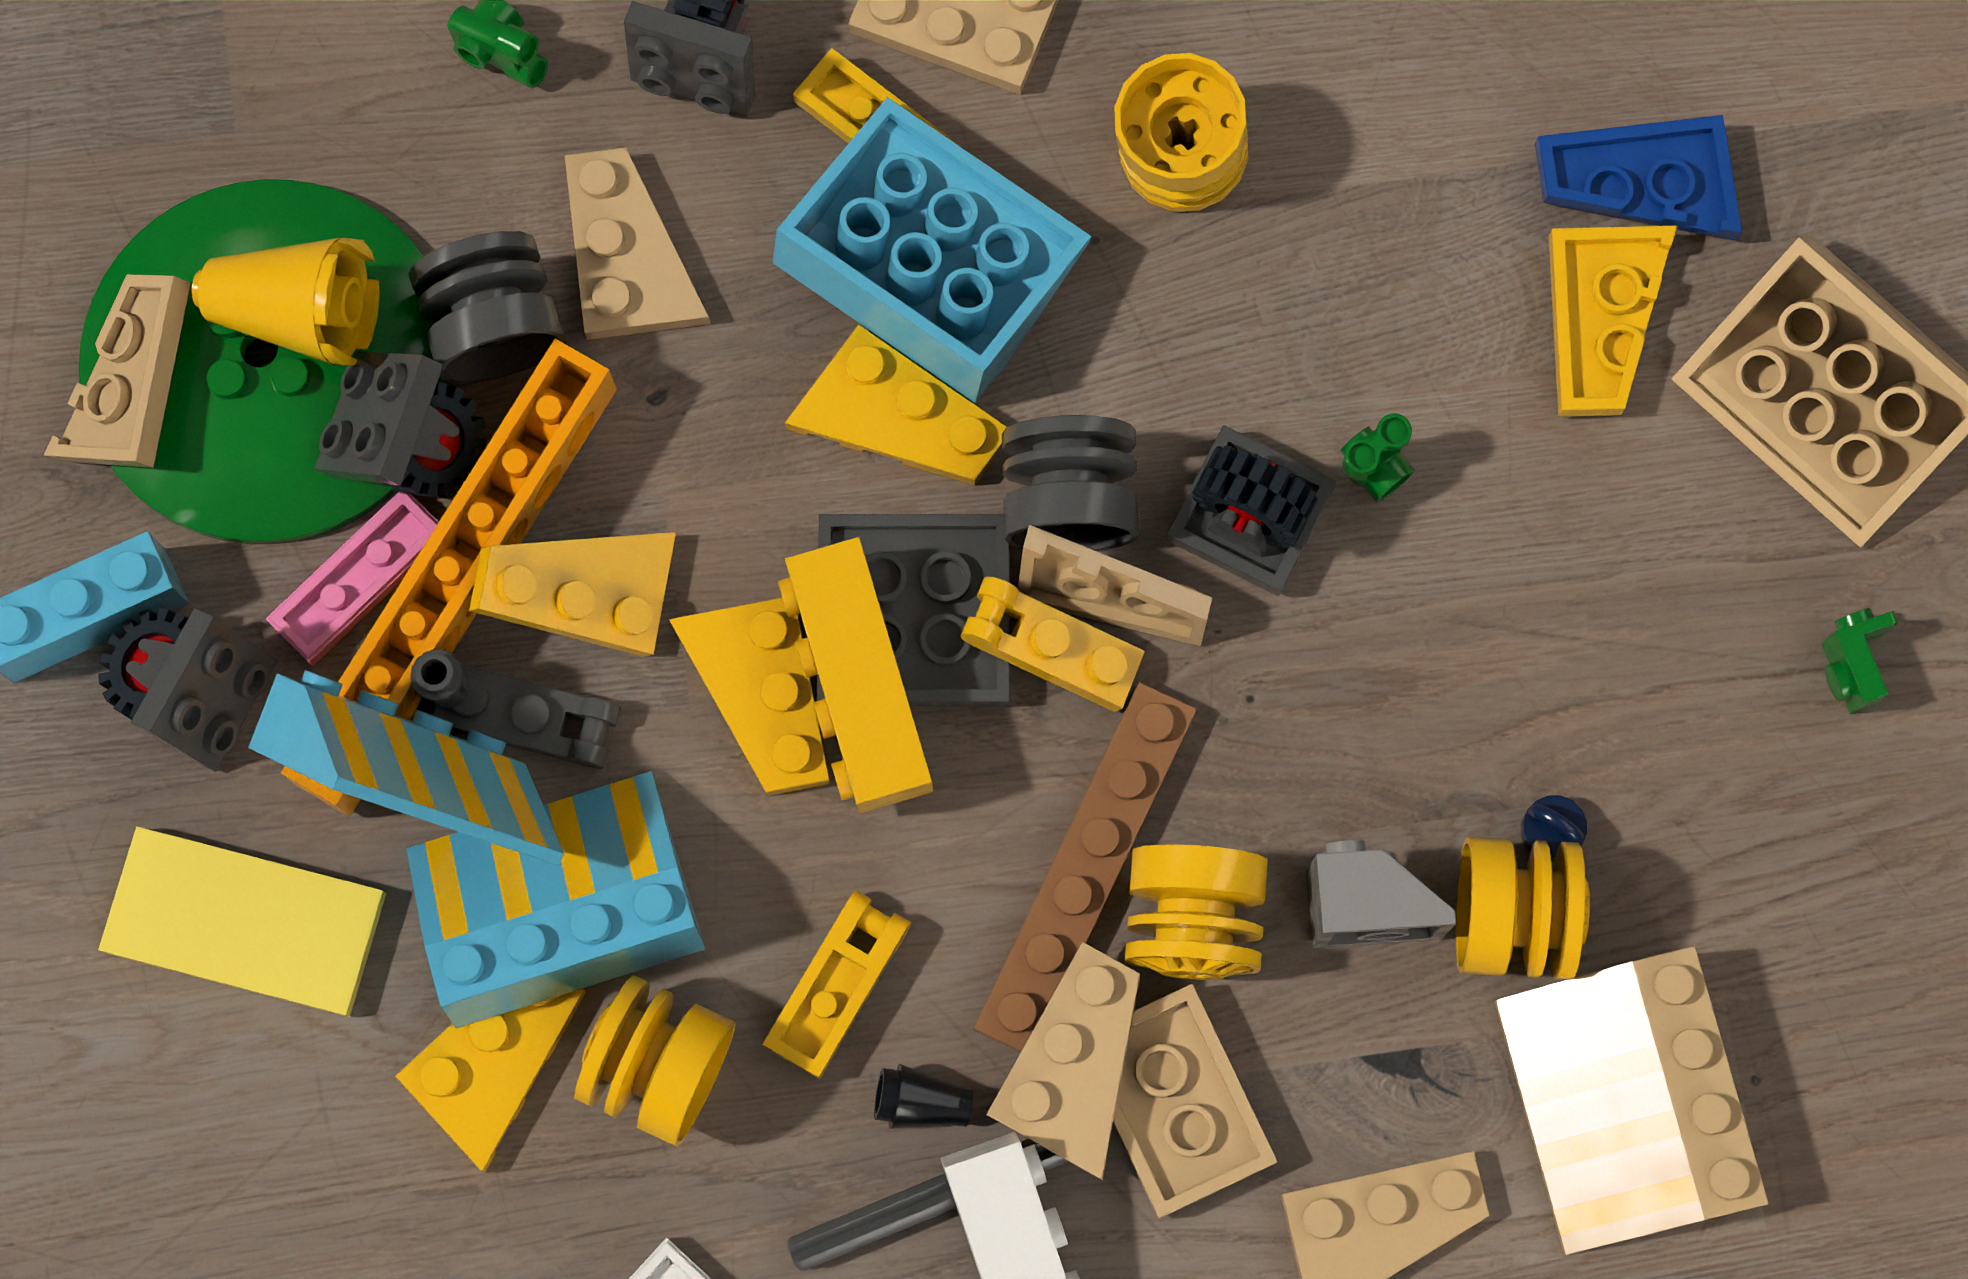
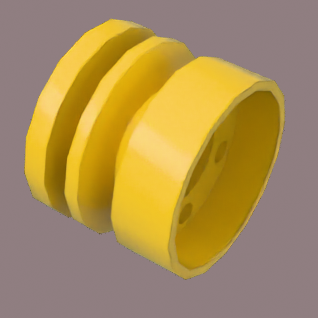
[1114,53,1249,212]
[1455,836,1590,980]
[1125,844,1268,980]
[574,975,736,1147]

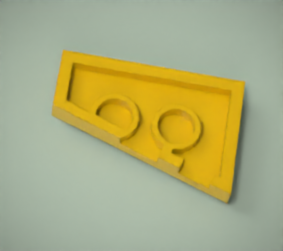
[1549,226,1677,417]
[785,324,1006,486]
[469,532,676,657]
[669,598,830,796]
[395,988,586,1173]

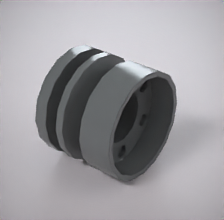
[408,231,566,383]
[1002,415,1139,551]

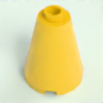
[192,237,380,366]

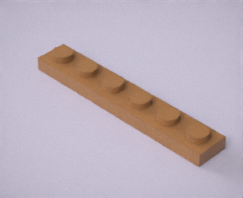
[973,682,1197,1053]

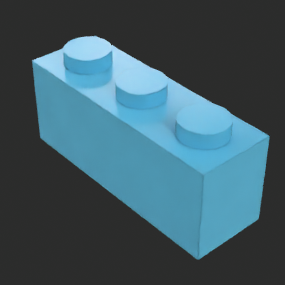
[0,531,189,683]

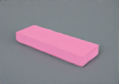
[266,492,439,667]

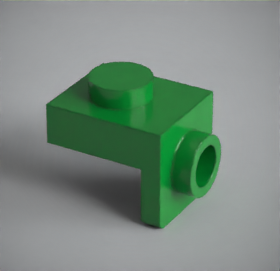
[1821,608,1898,714]

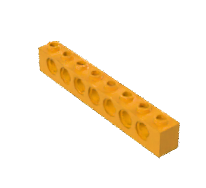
[281,339,617,817]

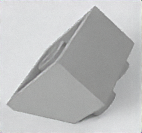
[1306,840,1456,949]

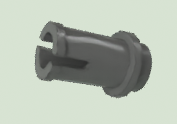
[410,649,468,708]

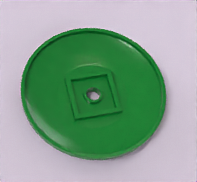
[79,179,453,545]

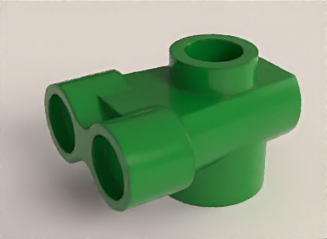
[447,0,548,88]
[1340,413,1415,503]

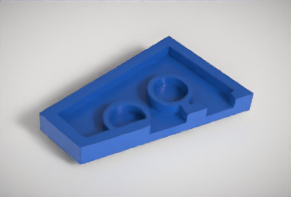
[1535,115,1743,241]

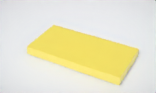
[98,826,386,1018]

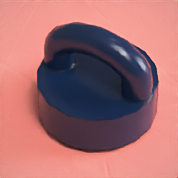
[1521,795,1587,861]

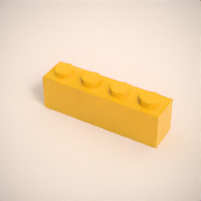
[777,537,933,814]

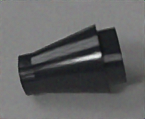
[874,1064,973,1129]

